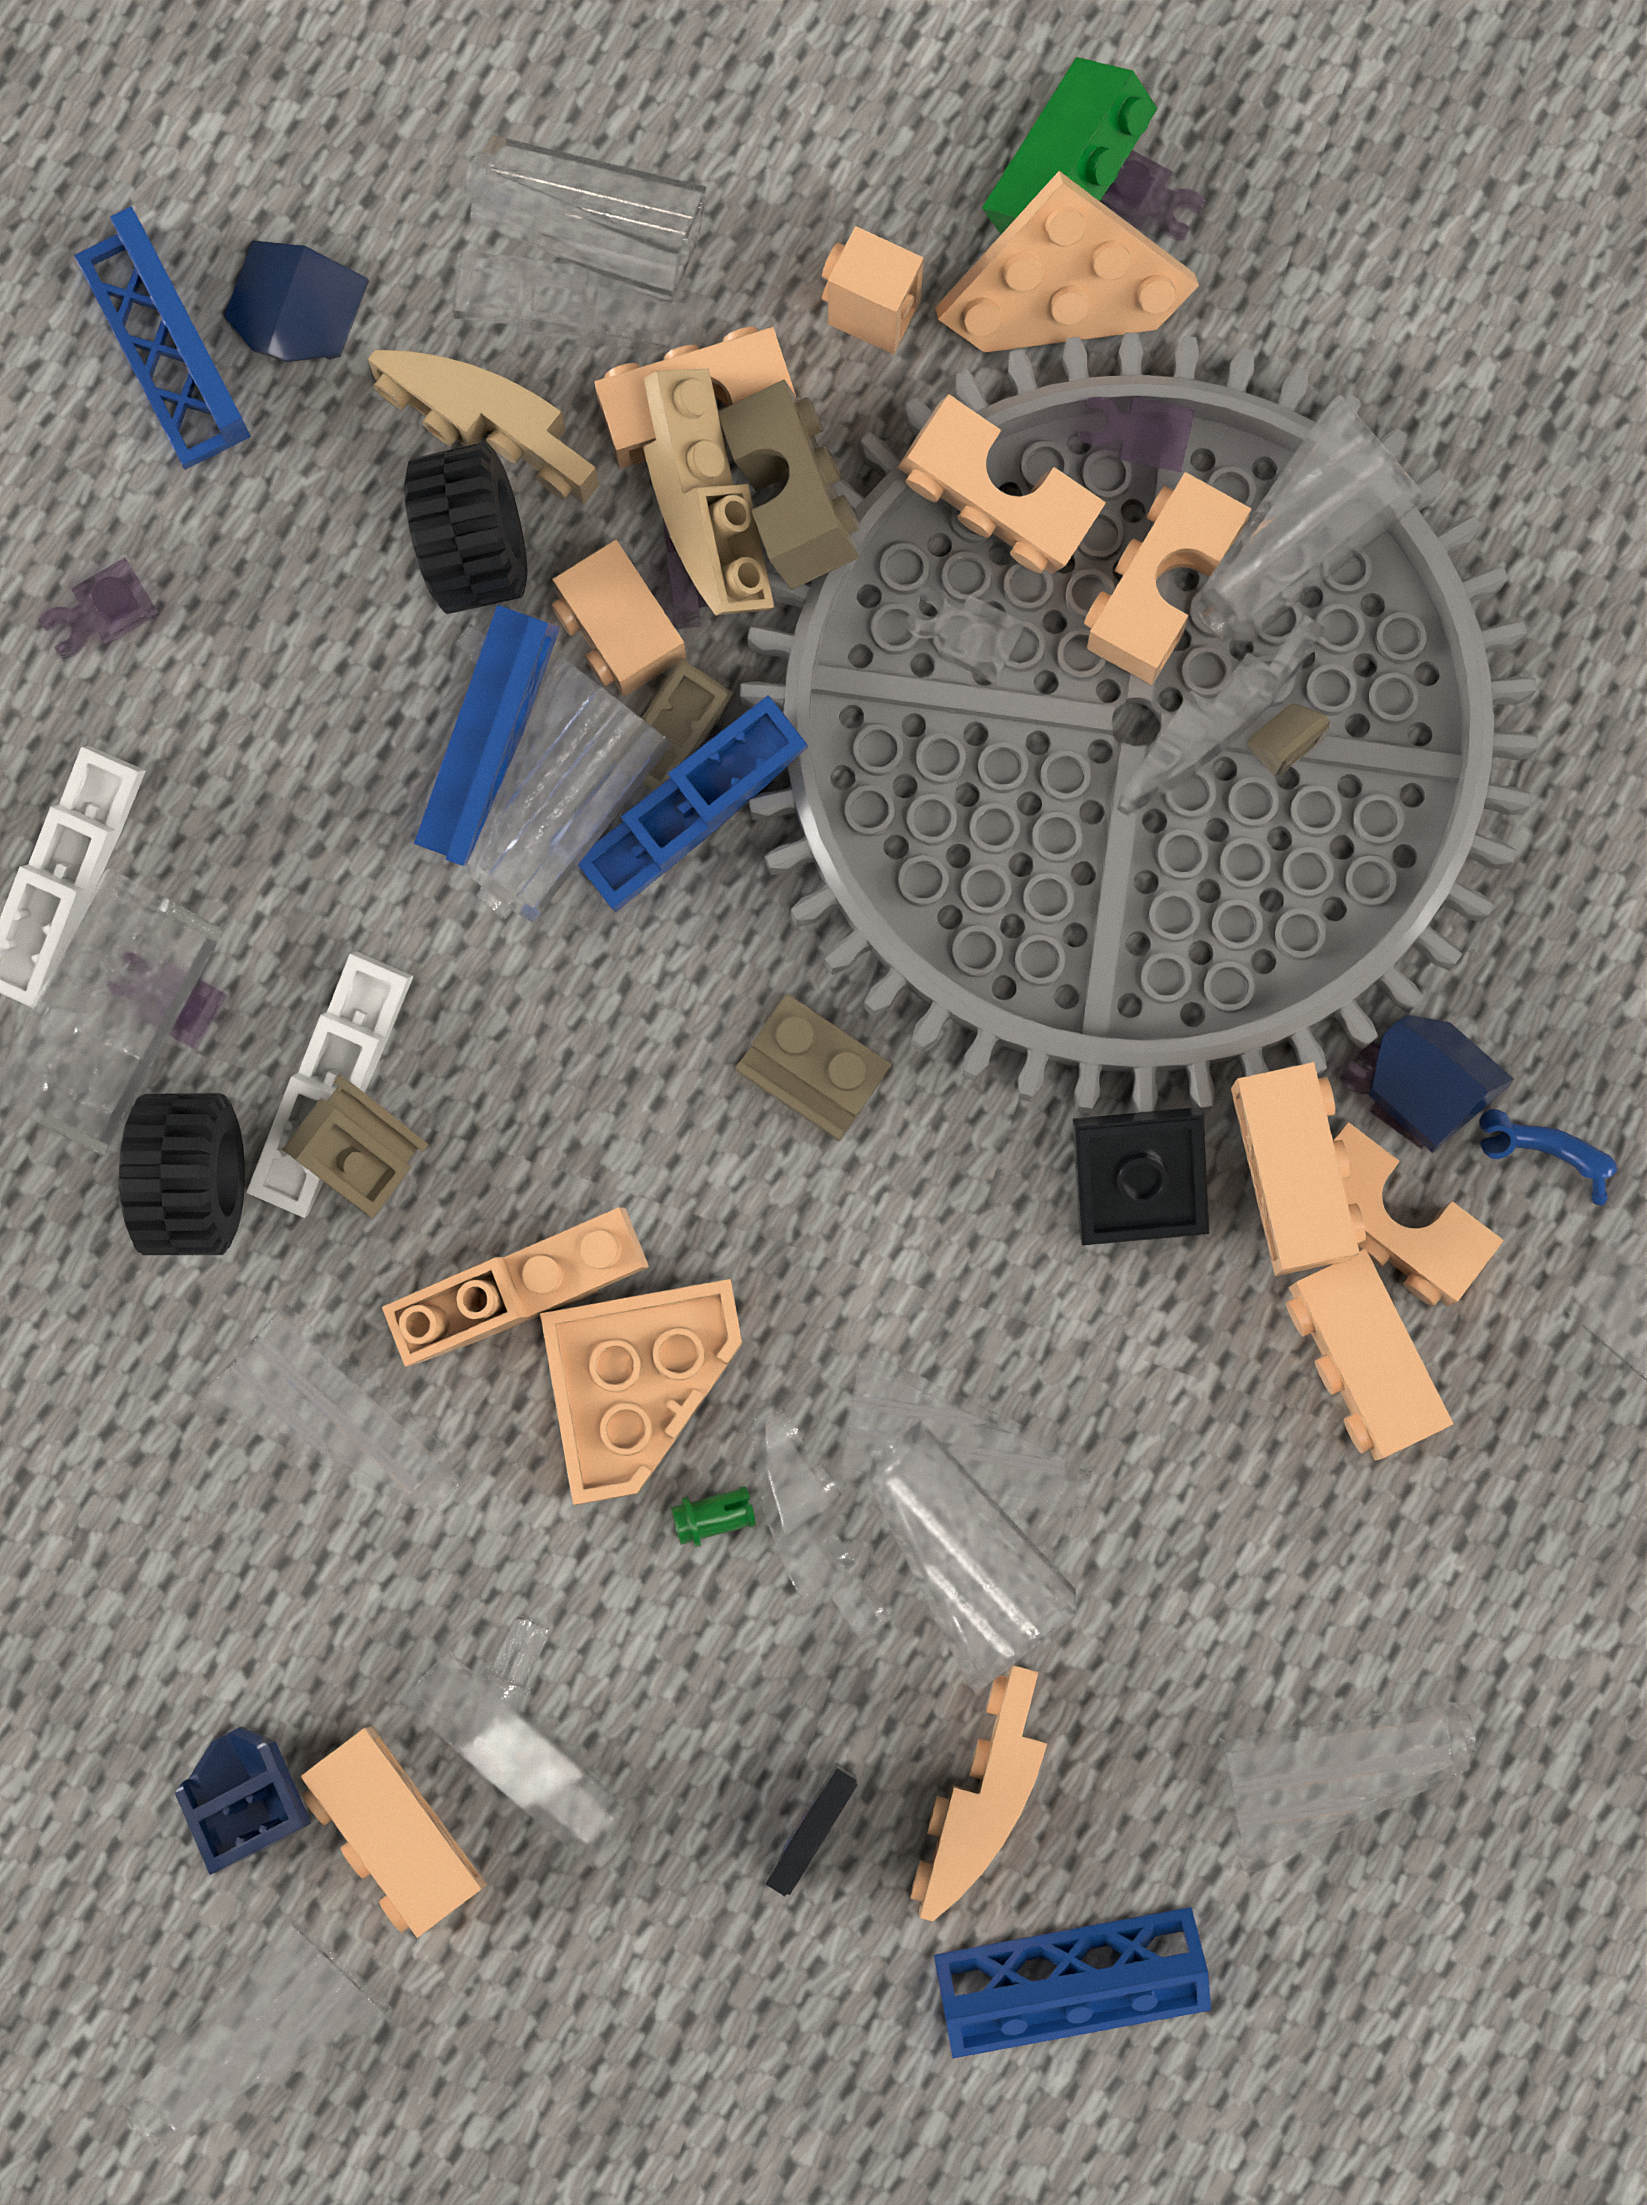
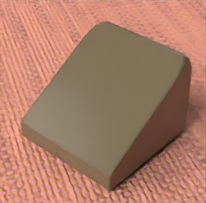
[1247,704,1330,776]

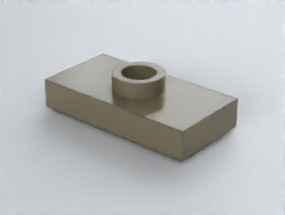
[612,658,735,791]

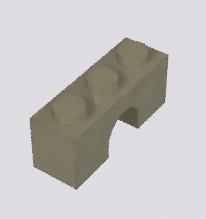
[718,379,860,590]

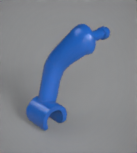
[1479,1109,1617,1205]

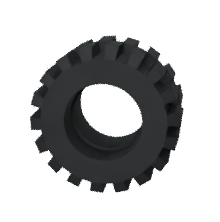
[404,442,528,614]
[119,1093,245,1255]

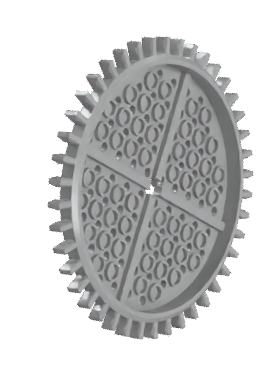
[740,333,1538,1114]

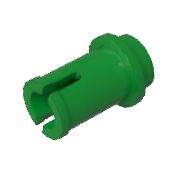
[671,1486,756,1548]

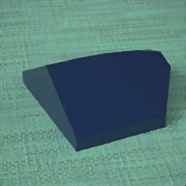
[224,241,369,362]
[1368,1015,1514,1153]
[175,1726,311,1875]

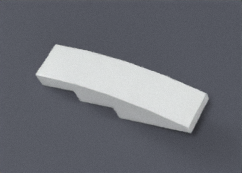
[0,746,146,1008]
[246,951,413,1218]

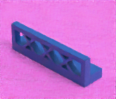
[74,206,251,470]
[414,605,560,866]
[934,1907,1211,2059]

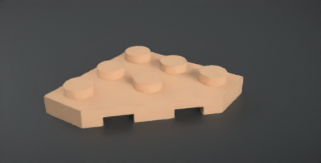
[935,171,1199,353]
[540,1279,742,1506]

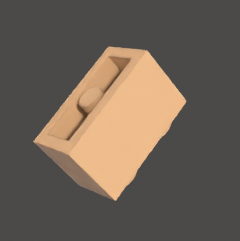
[822,226,924,355]
[551,540,686,697]

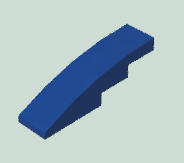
[574,695,808,912]

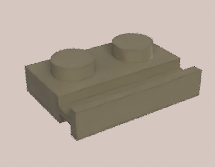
[735,994,892,1142]
[282,1075,429,1218]

